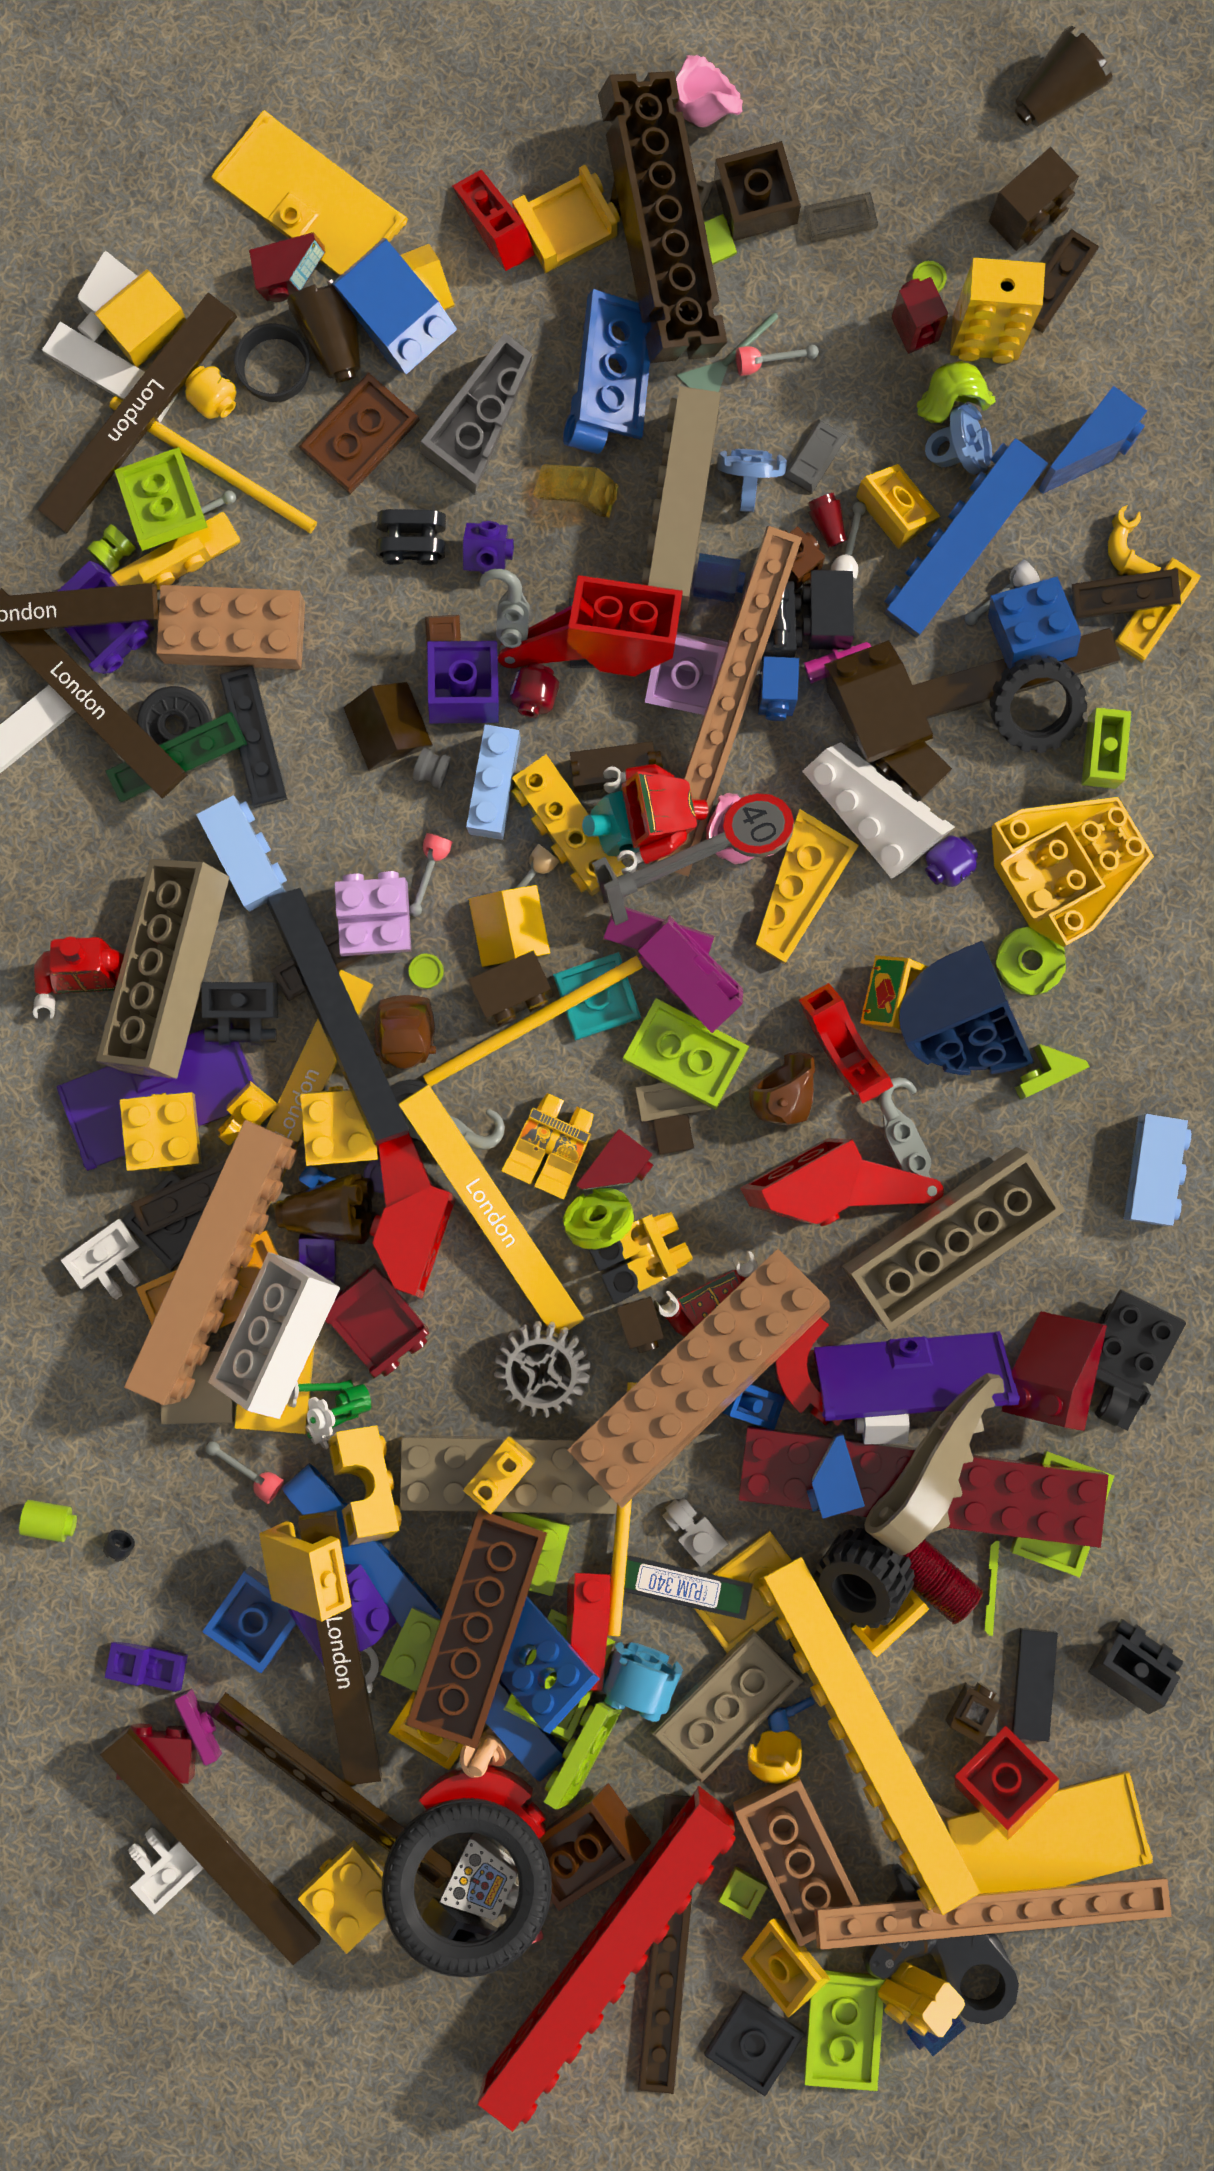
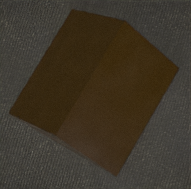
[343,682,433,771]

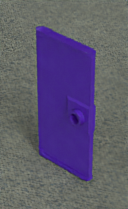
[56,1021,258,1171]
[814,1331,1020,1421]

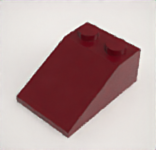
[1001,1311,1107,1431]

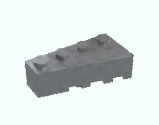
[420,332,532,494]

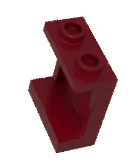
[325,1263,429,1378]

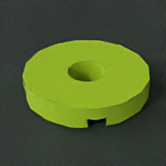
[995,927,1066,996]
[563,1188,634,1249]

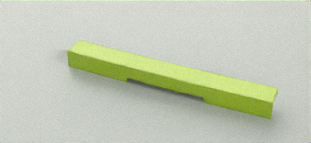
[985,1540,1000,1636]

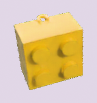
[300,1086,378,1166]
[120,1092,202,1172]
[298,1840,385,1954]

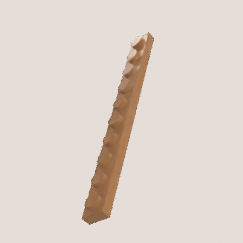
[655,526,802,877]
[814,1877,1172,1949]

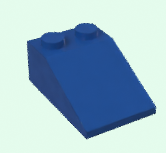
[332,238,457,374]
[1038,386,1147,494]

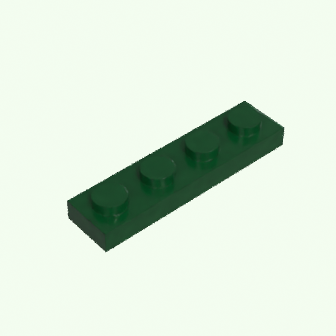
[105,712,247,803]

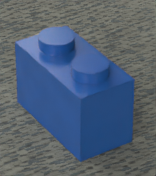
[758,657,799,721]

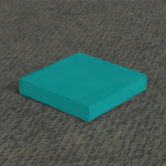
[553,952,641,1041]

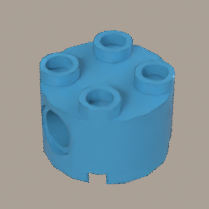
[602,1642,683,1722]

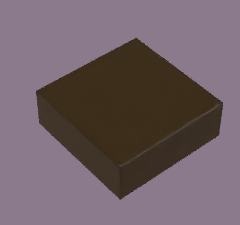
[653,1114,694,1155]

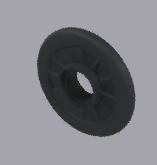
[137,686,212,745]

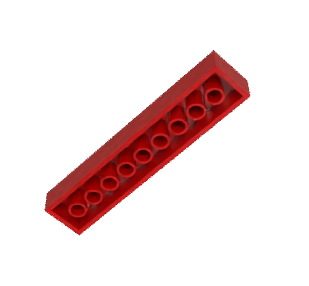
[477,1786,736,2132]

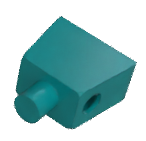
[582,790,640,857]

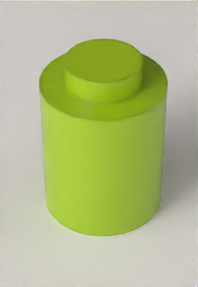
[19,1500,77,1542]

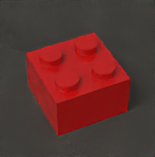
[954,1726,1059,1840]

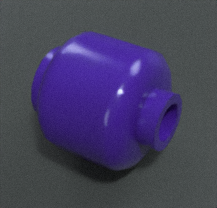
[925,835,978,887]

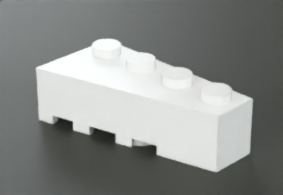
[802,742,955,879]

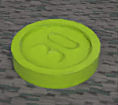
[912,261,947,292]
[409,954,444,989]

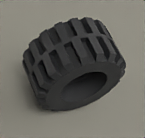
[814,1528,914,1629]

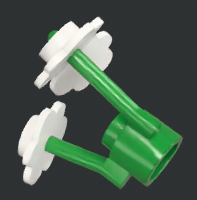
[287,1380,371,1449]

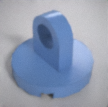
[925,403,992,475]
[716,449,787,512]

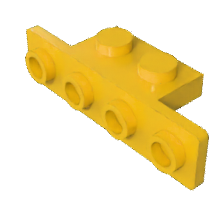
[111,512,241,590]

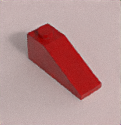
[452,169,535,271]
[566,1573,610,1692]

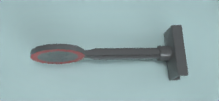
[592,793,794,926]

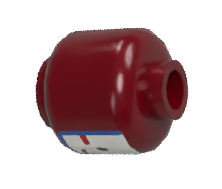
[510,663,559,718]

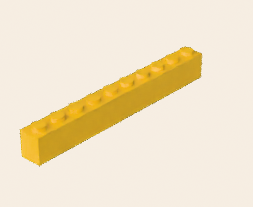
[758,1557,981,1915]

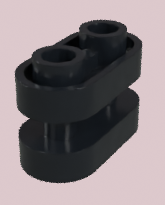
[376,509,446,565]

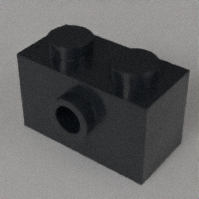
[802,570,854,650]

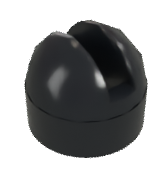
[103,1530,135,1562]

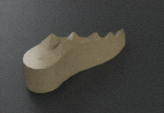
[864,1373,1004,1556]

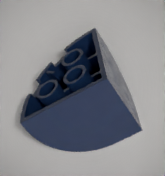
[899,941,1034,1075]

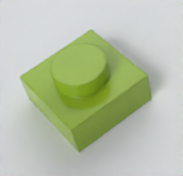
[718,1866,768,1919]

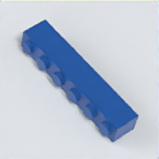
[884,438,1049,638]

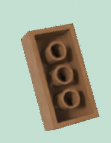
[157,585,305,670]
[733,1774,861,1947]

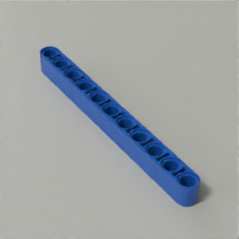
[282,1463,565,1782]

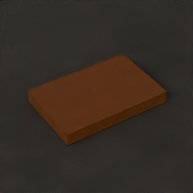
[299,372,420,495]

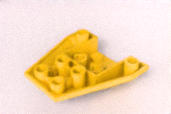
[991,797,1154,947]

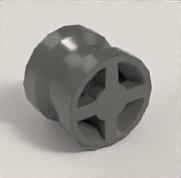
[413,747,451,789]

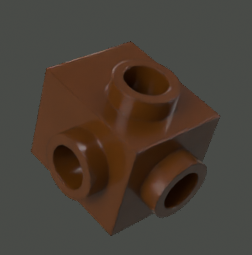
[785,526,825,590]

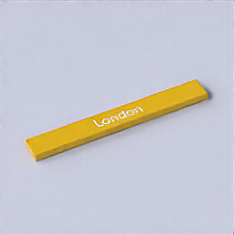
[265,970,373,1214]
[398,1084,585,1334]

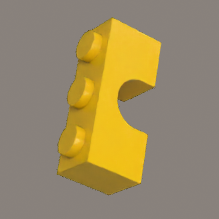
[328,1425,401,1545]

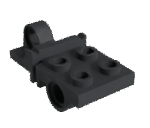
[1095,1289,1186,1431]

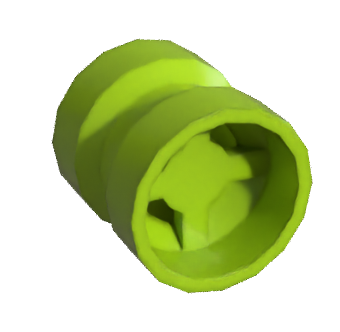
[86,524,136,573]

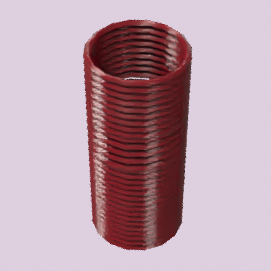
[903,1539,983,1625]

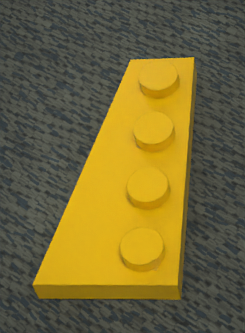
[755,809,859,964]

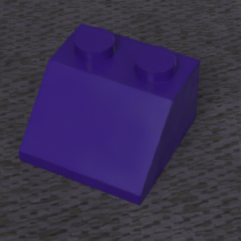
[427,641,499,724]
[288,1564,397,1666]

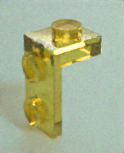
[533,464,619,518]

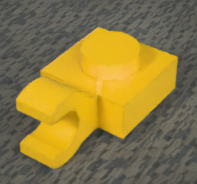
[218,1081,277,1146]

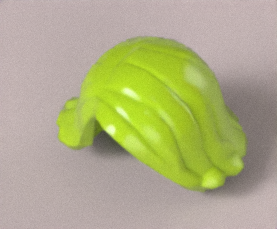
[917,361,996,423]

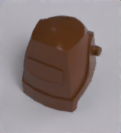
[374,995,436,1070]
[749,1052,815,1125]

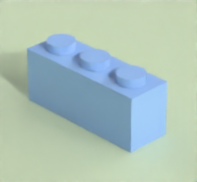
[466,724,521,840]
[196,795,287,912]
[1124,1114,1191,1226]

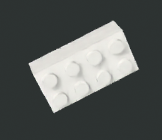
[208,1252,340,1419]

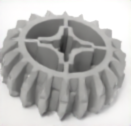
[494,1321,591,1418]

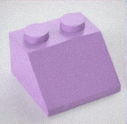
[645,632,728,715]

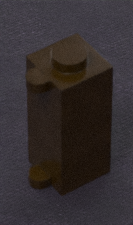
[570,741,663,793]

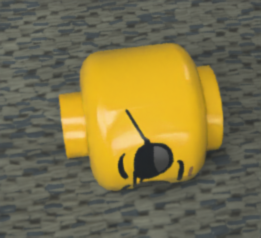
[185,366,237,419]

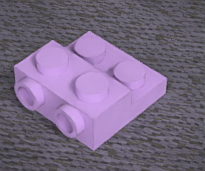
[335,871,411,956]

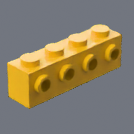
[511,754,626,897]

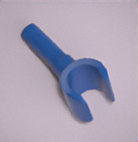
[299,1166,336,1188]
[767,1696,815,1733]

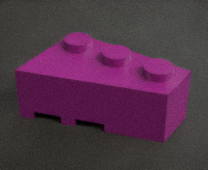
[638,915,743,1033]

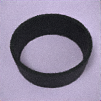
[234,323,310,402]

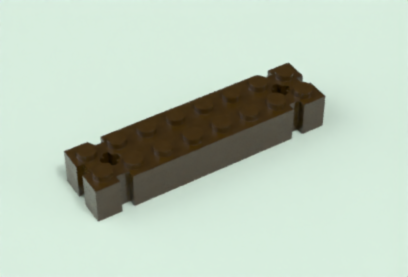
[598,71,728,363]

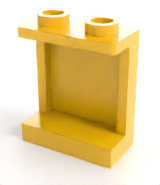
[512,165,620,273]
[259,1521,352,1622]

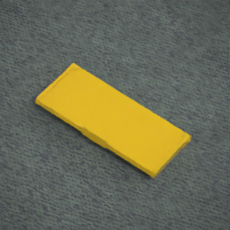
[211,110,408,277]
[945,1771,1153,1894]

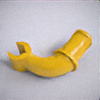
[1108,505,1161,575]

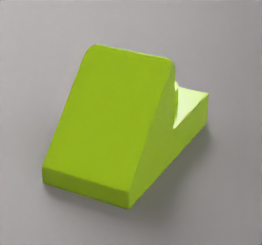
[1014,1044,1090,1100]

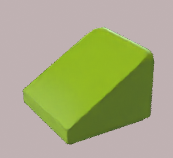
[704,214,737,265]

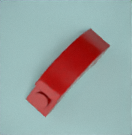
[799,983,894,1104]
[774,1317,844,1426]
[419,1765,546,1839]

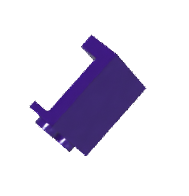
[58,561,155,674]

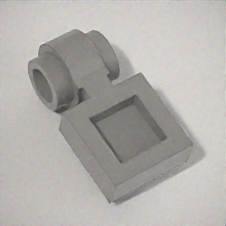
[662,1497,728,1567]

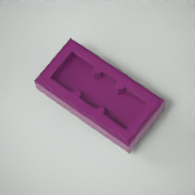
[174,1688,222,1766]

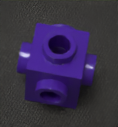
[463,521,514,574]

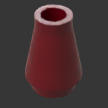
[808,493,847,548]

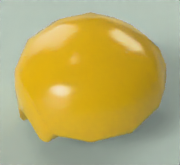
[747,1730,802,1784]

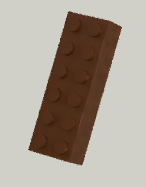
[405,1510,547,1749]

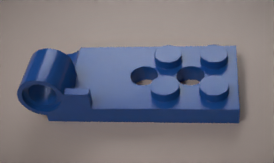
[563,289,651,454]
[500,1596,600,1734]

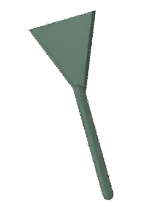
[676,313,778,392]

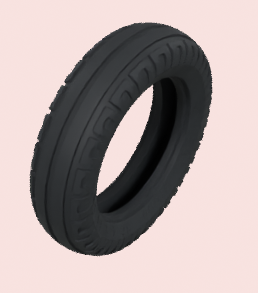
[382,1798,552,1978]

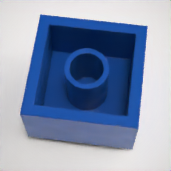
[988,576,1081,669]
[202,1566,297,1673]

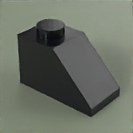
[422,1897,499,1942]

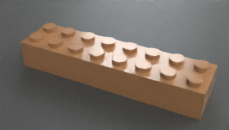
[124,1120,298,1405]
[567,1249,830,1508]

